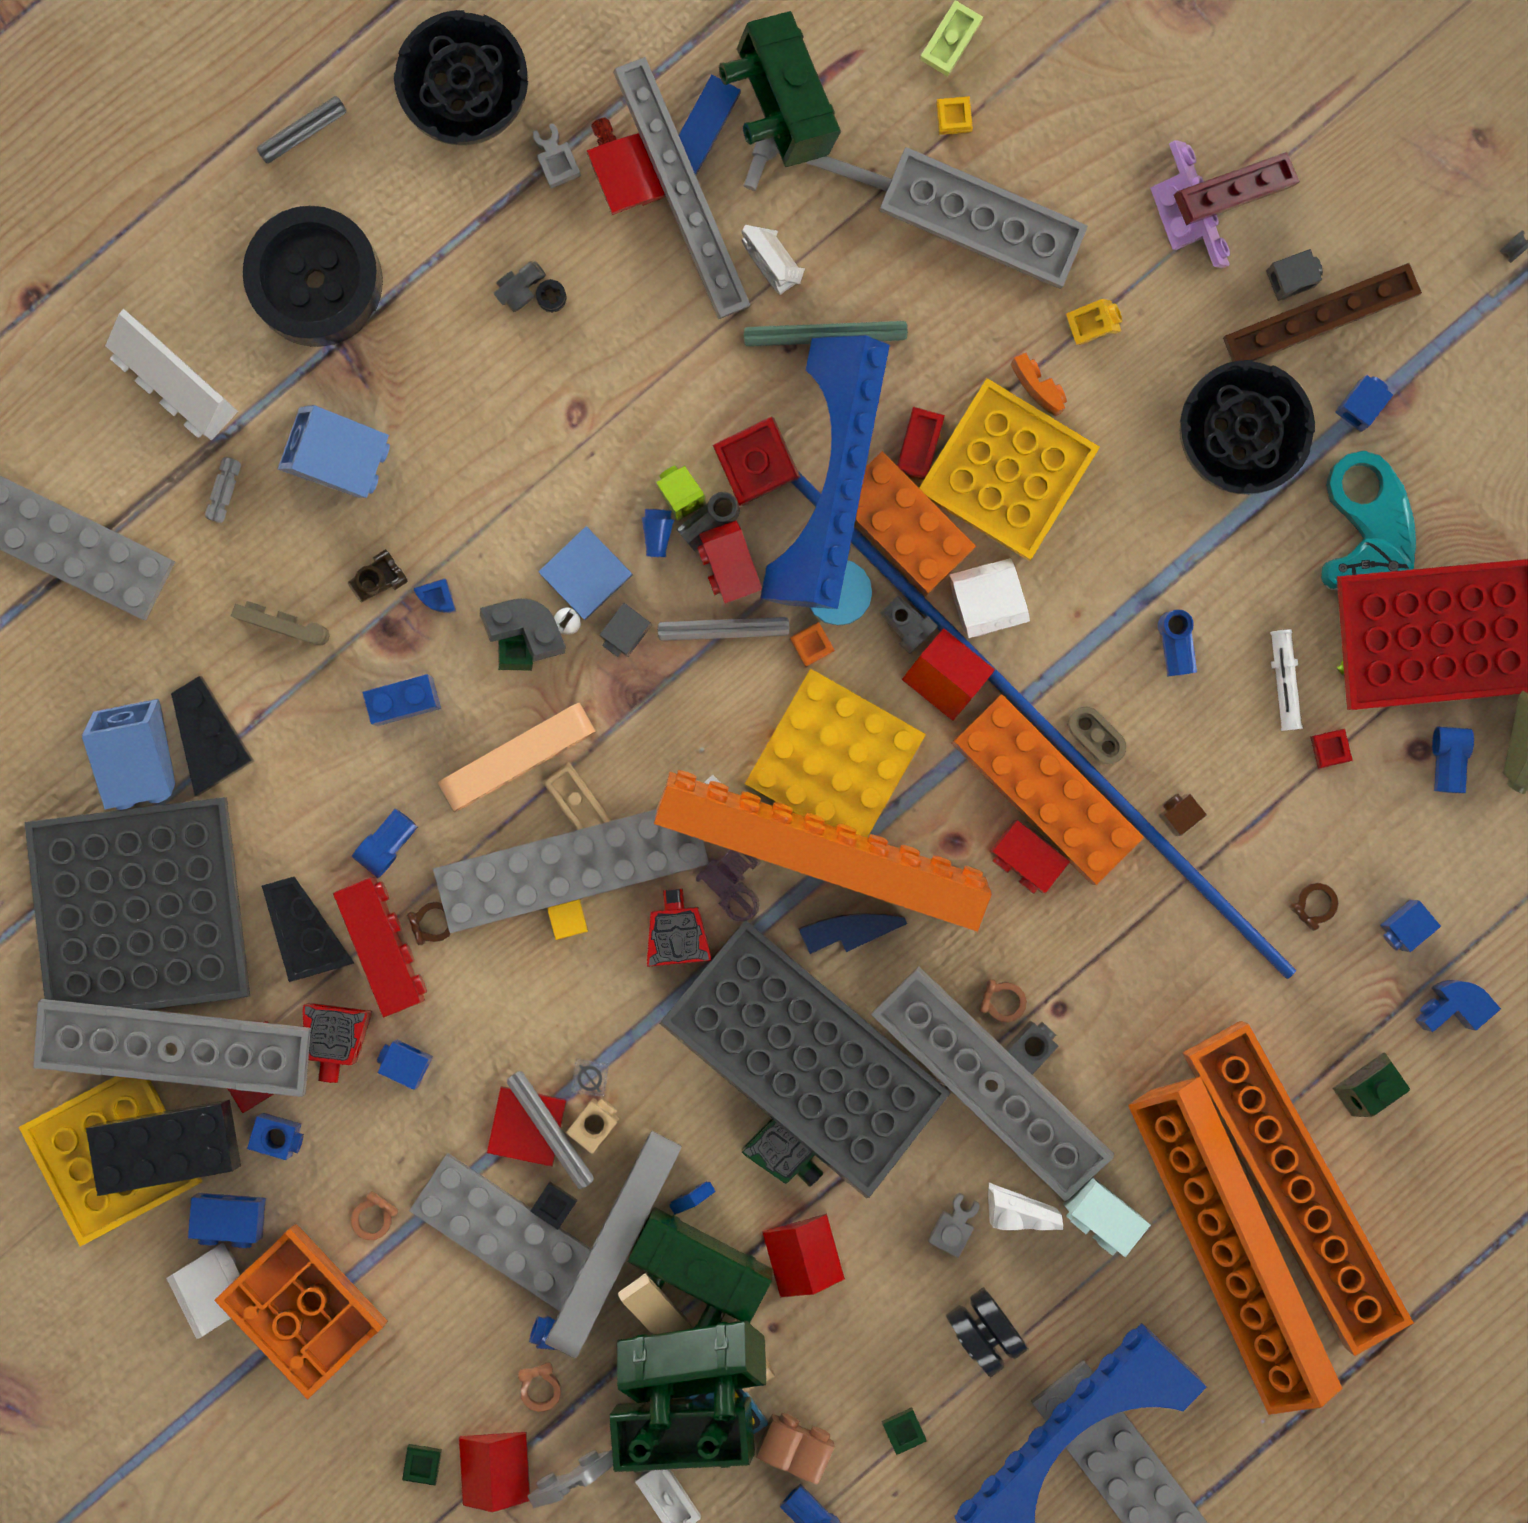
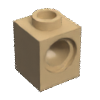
[566,1098,619,1154]

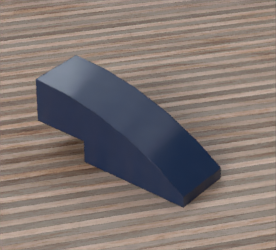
[798,913,907,954]

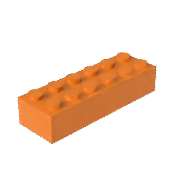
[951,694,1144,885]

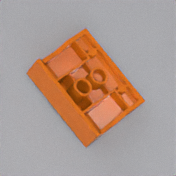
[214,1224,388,1400]

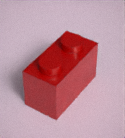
[697,520,763,604]
[989,820,1070,894]

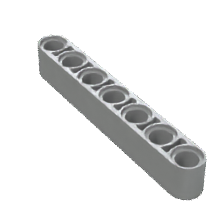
[545,1131,682,1359]

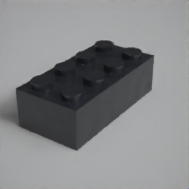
[86,1100,241,1196]

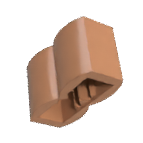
[756,1413,835,1484]

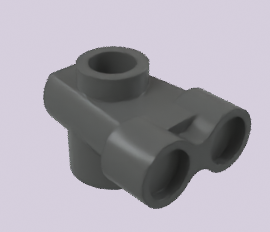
[494,261,546,312]
[881,596,938,654]

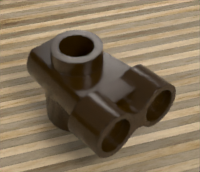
[348,549,408,603]

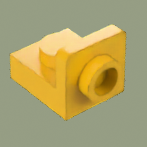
[1066,299,1122,345]

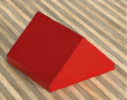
[902,628,995,721]
[762,1213,845,1298]
[459,1432,530,1513]

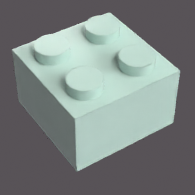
[1063,1177,1151,1257]

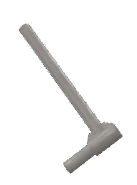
[744,138,892,191]

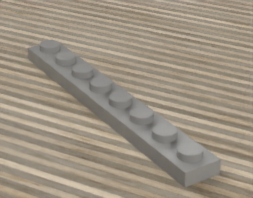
[613,57,750,320]

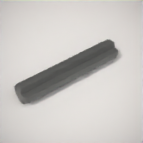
[257,96,346,163]

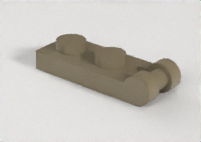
[231,601,329,645]

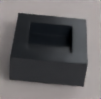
[530,1182,577,1230]

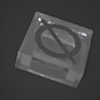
[571,1059,609,1097]

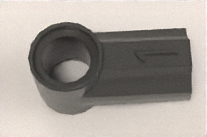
[676,492,740,552]

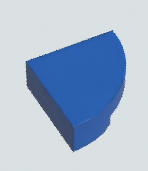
[414,579,456,613]
[669,1181,716,1215]

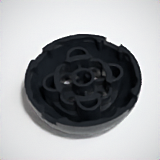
[394,10,528,145]
[1180,360,1315,495]

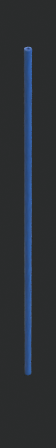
[791,471,1296,979]

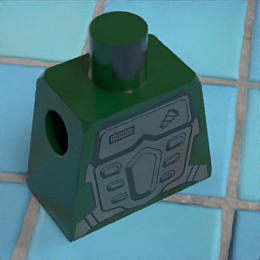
[1333,1052,1410,1117]
[742,1118,824,1187]

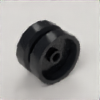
[946,1287,1028,1378]

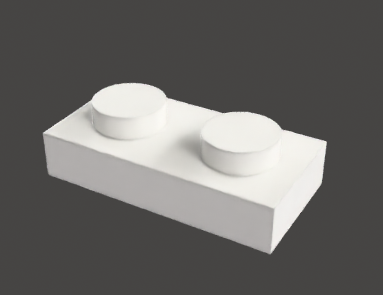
[635,1469,701,1523]

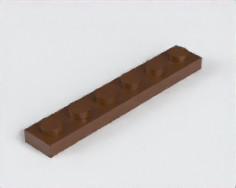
[1223,263,1422,362]

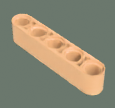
[438,703,596,812]

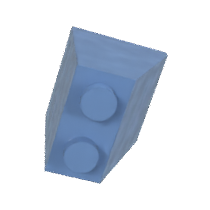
[278,405,390,498]
[82,699,176,810]

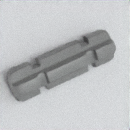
[205,457,241,523]

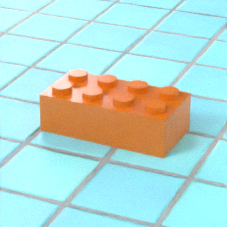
[855,451,976,597]

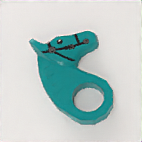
[1321,450,1416,591]

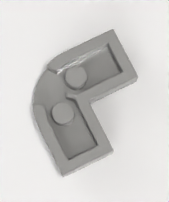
[527,1450,613,1508]

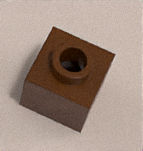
[1159,793,1207,836]

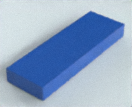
[679,74,741,175]

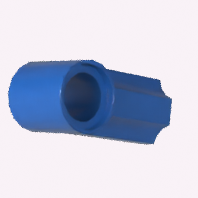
[1158,610,1197,677]
[1432,726,1474,793]
[352,809,418,878]
[780,1484,841,1523]

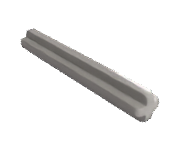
[658,617,789,641]
[507,1071,594,1189]

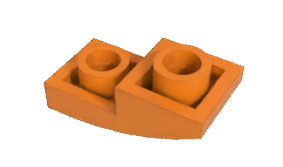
[1011,353,1067,416]

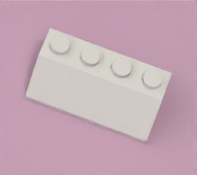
[105,309,238,440]

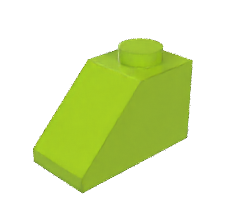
[656,466,706,521]

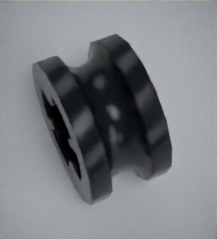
[536,279,567,313]

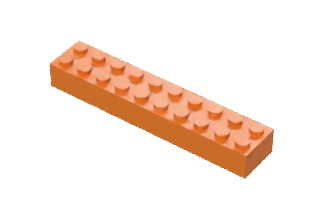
[654,770,992,932]
[1182,1021,1414,1356]
[1128,1076,1343,1415]

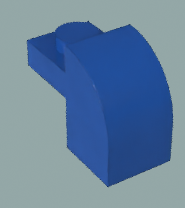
[1415,980,1501,1032]

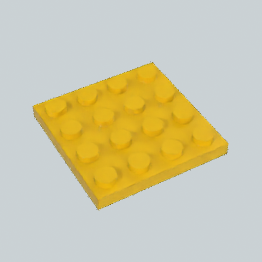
[919,378,1100,561]
[745,668,926,837]
[18,1076,203,1247]

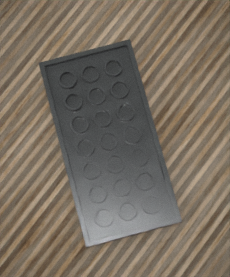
[659,920,951,1199]

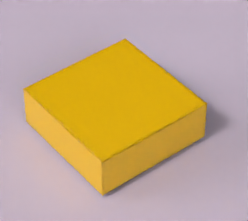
[936,96,973,135]
[547,899,588,940]

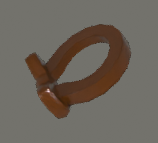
[1290,883,1339,931]
[407,902,451,945]

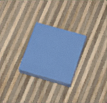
[538,526,633,620]

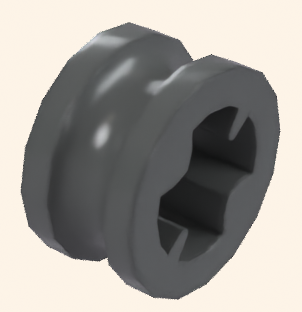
[1500,230,1528,263]

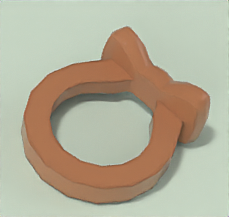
[979,979,1027,1022]
[351,1191,399,1240]
[518,1362,561,1412]

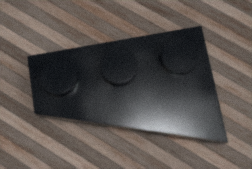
[171,676,254,796]
[262,876,354,982]

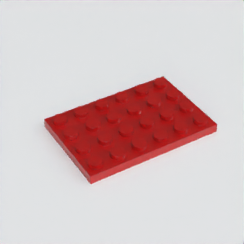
[1337,559,1528,710]

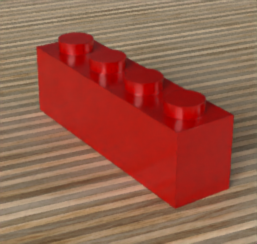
[333,877,427,1018]

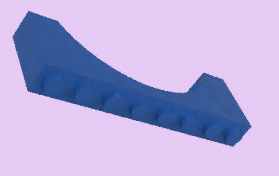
[760,335,890,609]
[954,1323,1207,1523]

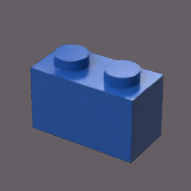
[362,674,441,726]
[188,1193,266,1248]

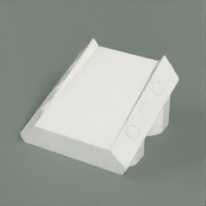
[742,225,805,295]
[949,558,1030,638]
[988,1183,1063,1230]
[166,1242,240,1339]

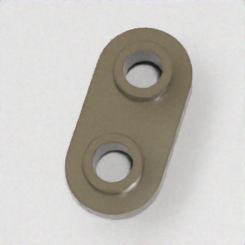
[1068,707,1126,764]

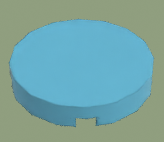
[810,560,872,626]

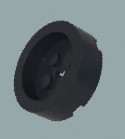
[243,206,383,347]

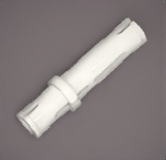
[1270,629,1303,731]

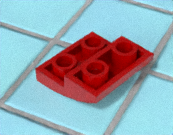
[587,133,666,215]

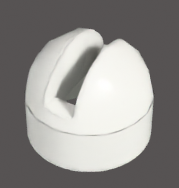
[554,607,581,635]

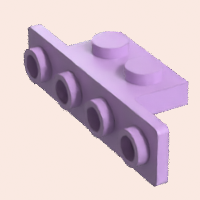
[1150,140,1230,268]

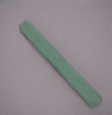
[744,321,908,346]

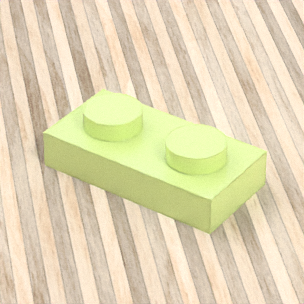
[920,0,983,77]

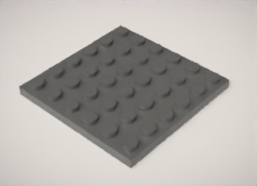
[24,797,250,1010]

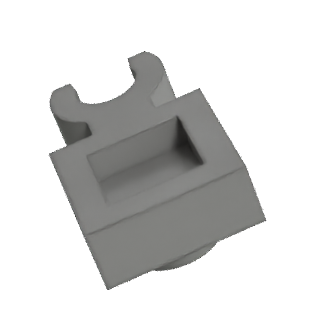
[533,123,581,189]
[928,1193,979,1258]

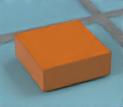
[790,622,835,667]

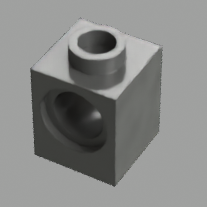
[1266,249,1323,301]
[600,603,652,657]
[1005,1021,1059,1075]

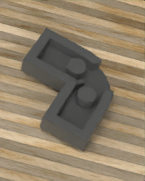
[480,598,566,662]

